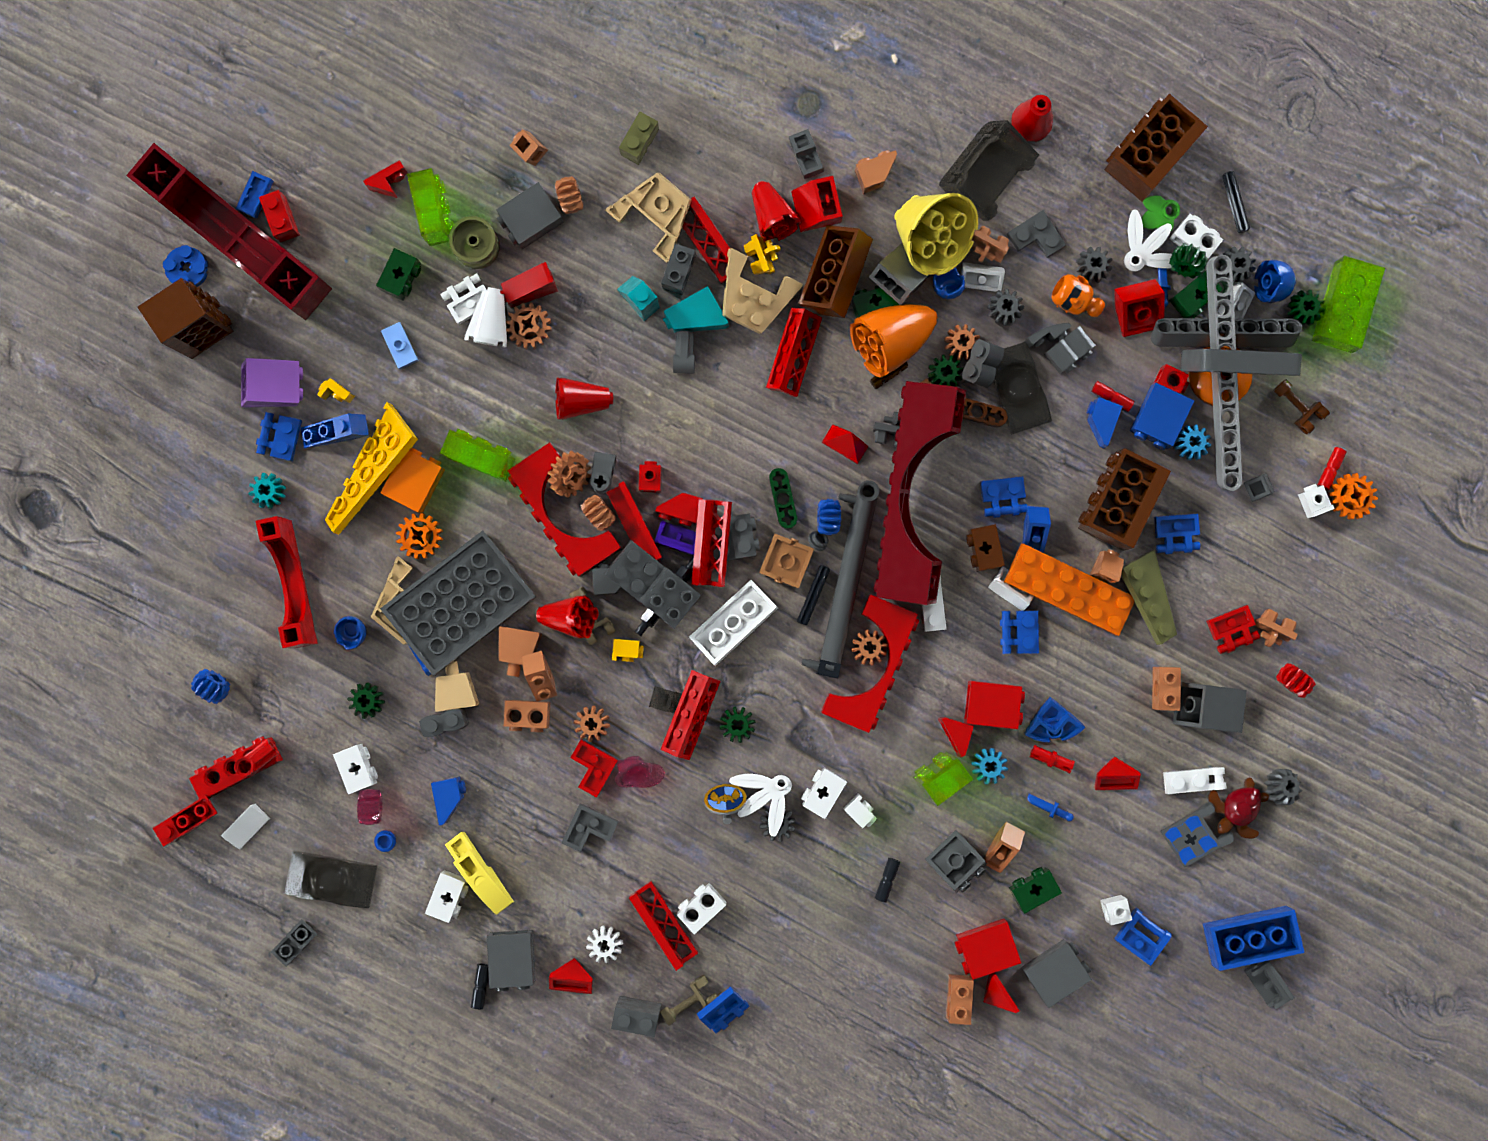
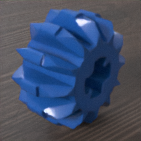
[817,499,841,535]
[191,669,230,704]

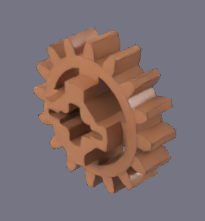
[506,302,552,349]
[548,451,591,498]

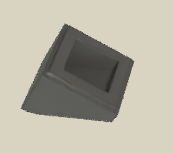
[1244,473,1275,502]

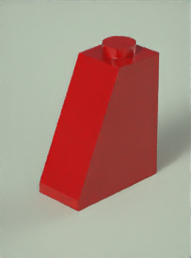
[500,262,558,308]

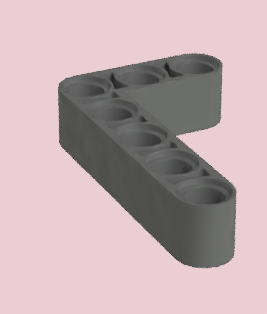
[1180,349,1302,376]

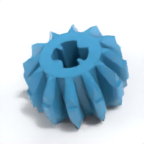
[1174,424,1212,461]
[971,748,1008,784]

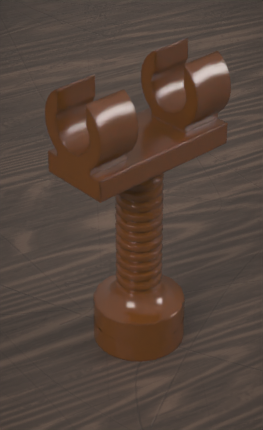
[1273,379,1330,434]

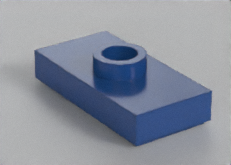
[236,171,274,219]

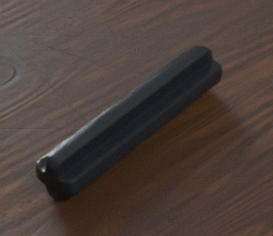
[1222,171,1250,233]
[797,565,830,625]

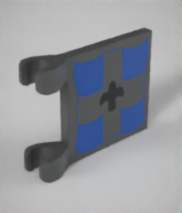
[1161,802,1235,868]

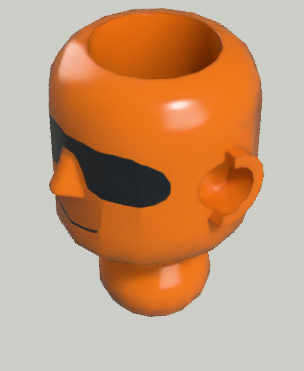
[1051,274,1105,317]

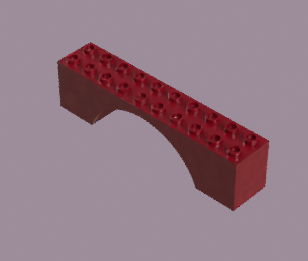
[126,143,332,321]
[874,381,966,605]

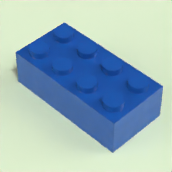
[1202,906,1304,971]

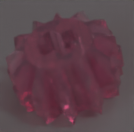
[357,789,383,825]

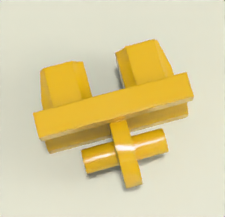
[743,234,781,275]

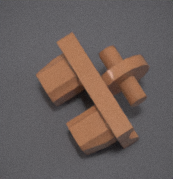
[971,226,1010,263]
[1254,609,1298,647]

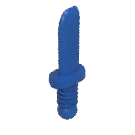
[1158,268,1171,308]
[1027,794,1074,821]

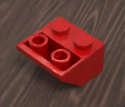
[791,176,843,232]

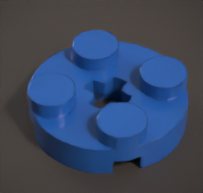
[163,245,208,287]

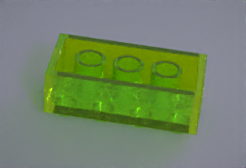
[1312,256,1385,353]
[913,752,974,806]

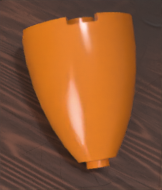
[850,304,938,377]

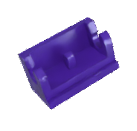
[654,521,696,556]

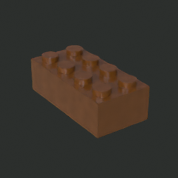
[798,225,873,318]

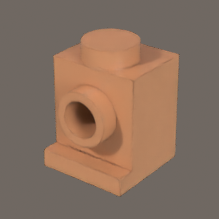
[510,129,548,166]

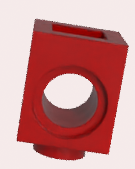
[1153,364,1189,394]

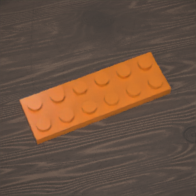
[1004,543,1135,636]

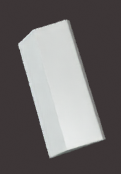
[689,580,778,666]

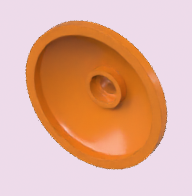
[1188,347,1253,406]

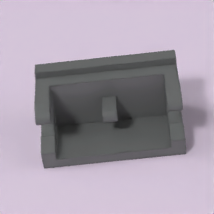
[1244,961,1295,1009]

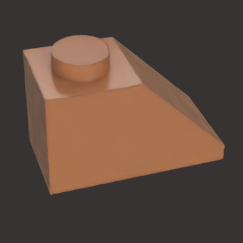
[1090,549,1124,584]
[983,822,1025,873]

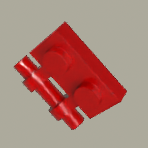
[1206,605,1260,654]

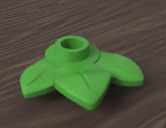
[1141,195,1180,232]

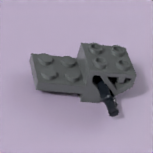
[604,540,701,636]

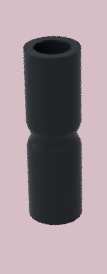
[875,857,900,903]
[471,963,489,1010]

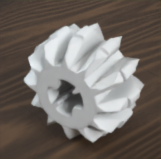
[586,926,623,963]

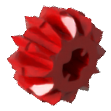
[1276,663,1316,698]

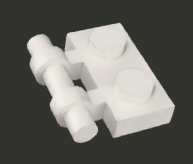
[440,273,487,325]

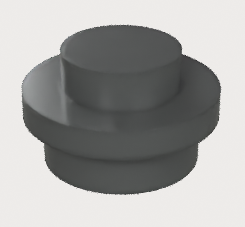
[808,531,829,551]

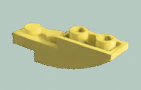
[445,832,514,915]

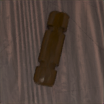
[870,362,908,389]

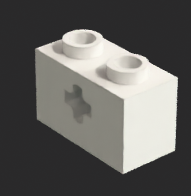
[333,744,378,794]
[801,768,847,819]
[425,870,469,923]

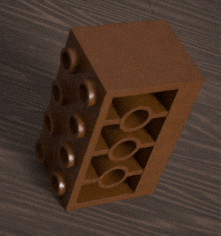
[1104,93,1208,202]
[138,278,234,359]
[1078,448,1171,551]

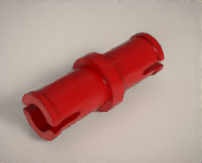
[1029,745,1075,774]

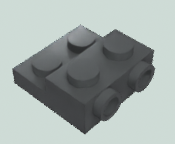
[713,513,760,561]
[925,830,987,893]

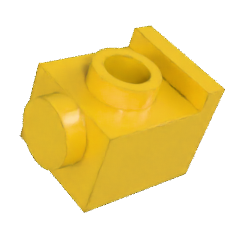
[612,639,644,662]

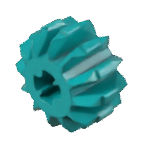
[248,473,286,509]

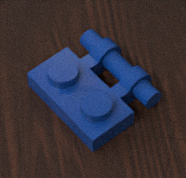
[256,412,302,461]
[980,476,1027,518]
[1154,514,1200,554]
[1000,611,1039,654]
[697,987,750,1033]

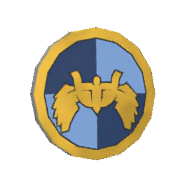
[704,784,747,824]

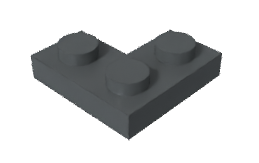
[1007,210,1066,258]
[562,803,619,852]

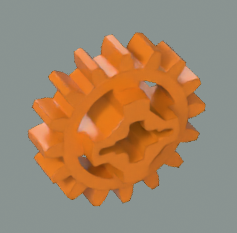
[1328,473,1378,520]
[396,513,443,559]

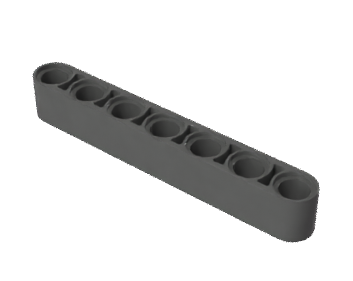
[1151,318,1302,347]

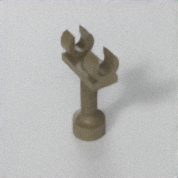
[569,586,616,646]
[660,975,718,1026]

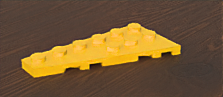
[325,402,418,535]

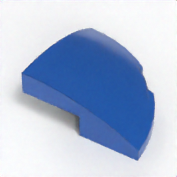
[1024,697,1085,743]

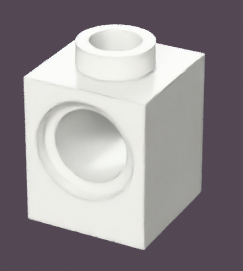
[1100,895,1132,925]

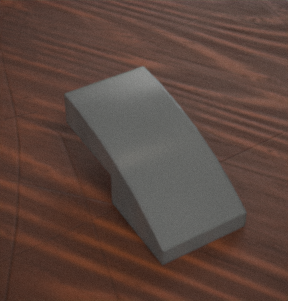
[789,129,824,179]

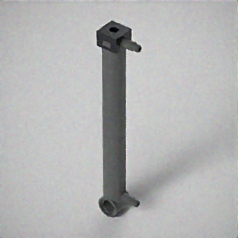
[801,480,879,679]

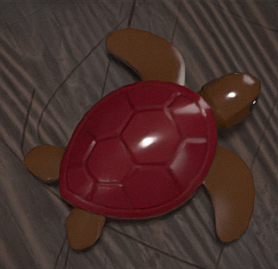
[1208,777,1269,839]

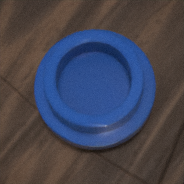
[374,830,396,852]

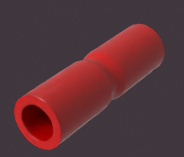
[1091,380,1135,412]
[1317,447,1347,490]

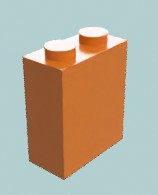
[380,448,445,513]

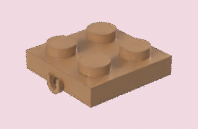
[759,534,814,589]

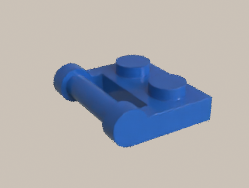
[1114,908,1172,966]

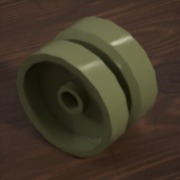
[449,216,500,269]

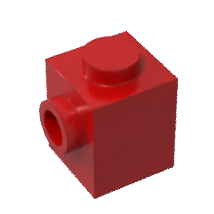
[639,461,662,493]

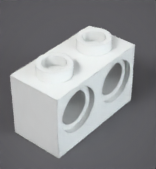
[1169,214,1223,259]
[677,883,726,935]

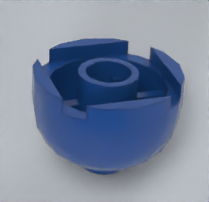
[1254,260,1296,303]

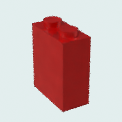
[964,681,1025,729]
[954,918,1021,980]

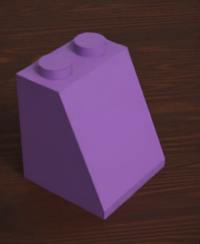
[241,358,303,407]

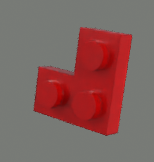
[570,739,618,798]

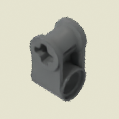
[591,452,616,494]

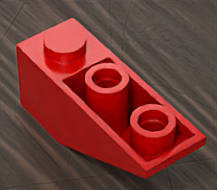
[153,795,217,847]

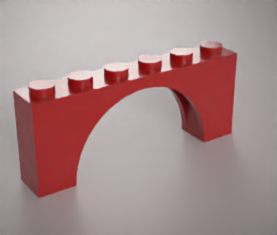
[507,442,622,577]
[256,516,318,648]
[821,594,919,733]

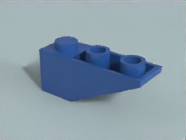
[301,413,369,448]

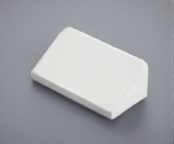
[961,262,1005,292]
[1218,282,1255,319]
[988,567,1034,611]
[221,804,270,850]

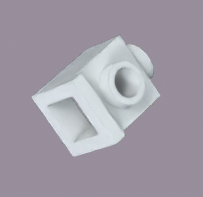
[1298,484,1335,518]
[843,793,877,828]

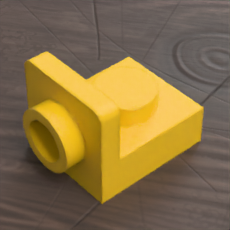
[317,378,355,403]

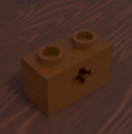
[966,524,1005,572]

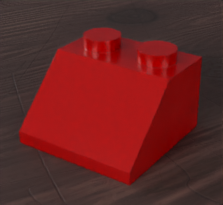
[1114,279,1165,337]

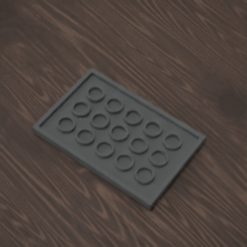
[380,530,536,676]

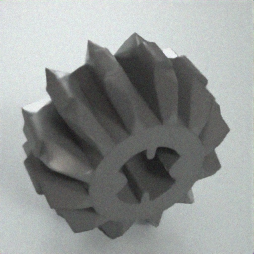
[1076,247,1113,283]
[1218,247,1256,282]
[987,289,1024,326]
[1264,769,1302,805]
[760,809,796,842]

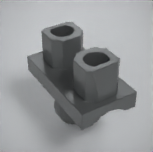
[873,412,900,447]

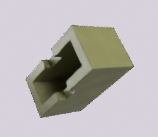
[619,111,659,165]

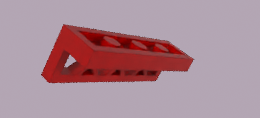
[682,196,730,284]
[766,308,822,397]
[606,481,663,561]
[692,499,732,587]
[660,670,721,760]
[629,881,698,971]

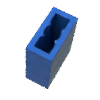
[1130,383,1194,450]

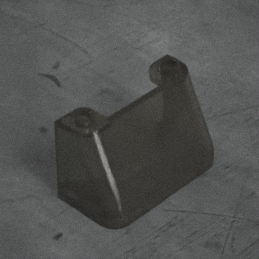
[939,120,1039,221]

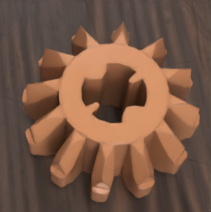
[555,176,583,214]
[944,324,980,361]
[581,495,616,531]
[851,629,888,666]
[574,706,610,742]

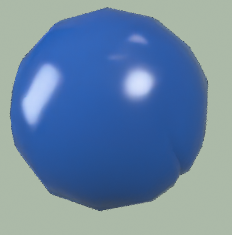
[933,267,965,300]
[334,616,367,650]

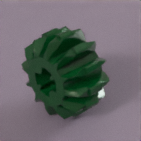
[1169,243,1208,279]
[1287,290,1325,326]
[927,355,963,387]
[347,682,385,719]
[720,706,756,743]

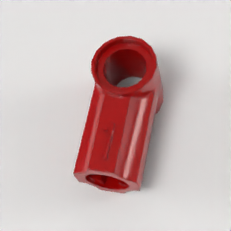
[234,739,280,777]

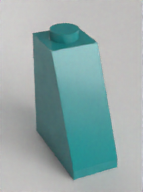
[617,276,660,321]
[663,286,729,333]

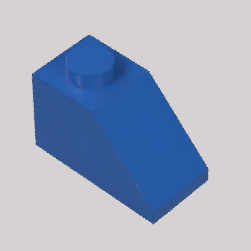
[1086,397,1123,448]
[1022,506,1051,553]
[431,776,466,825]

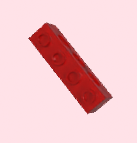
[189,736,283,799]

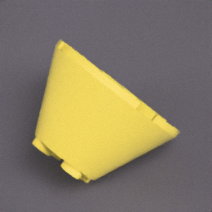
[894,193,978,276]

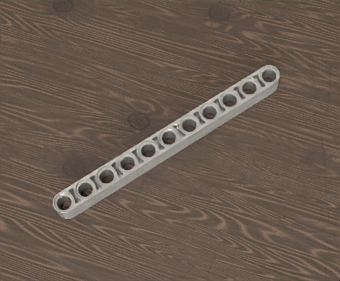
[1206,255,1242,491]

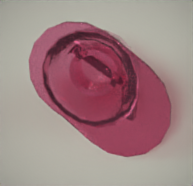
[615,755,665,788]

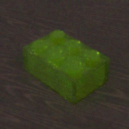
[407,168,454,246]
[440,429,515,482]

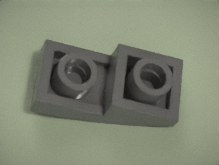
[1024,323,1071,348]
[271,919,317,967]

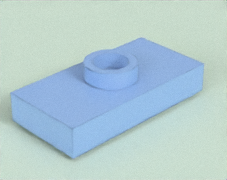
[381,322,419,369]

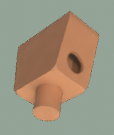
[499,626,542,677]

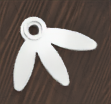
[1124,210,1172,271]
[729,774,792,836]

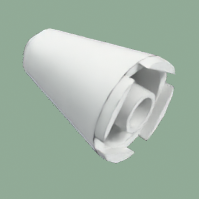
[464,287,507,347]

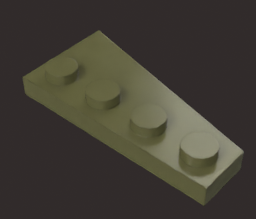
[1121,550,1177,645]

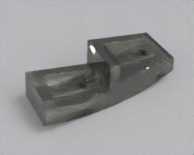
[649,686,682,714]

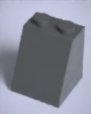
[1173,682,1247,733]

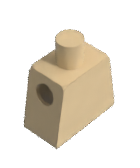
[435,661,479,712]

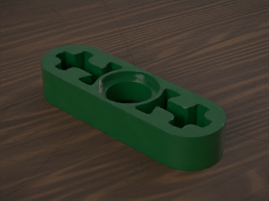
[769,468,797,529]

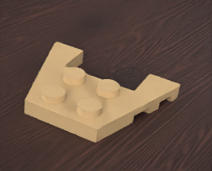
[605,173,691,263]
[722,248,803,334]
[371,556,413,645]

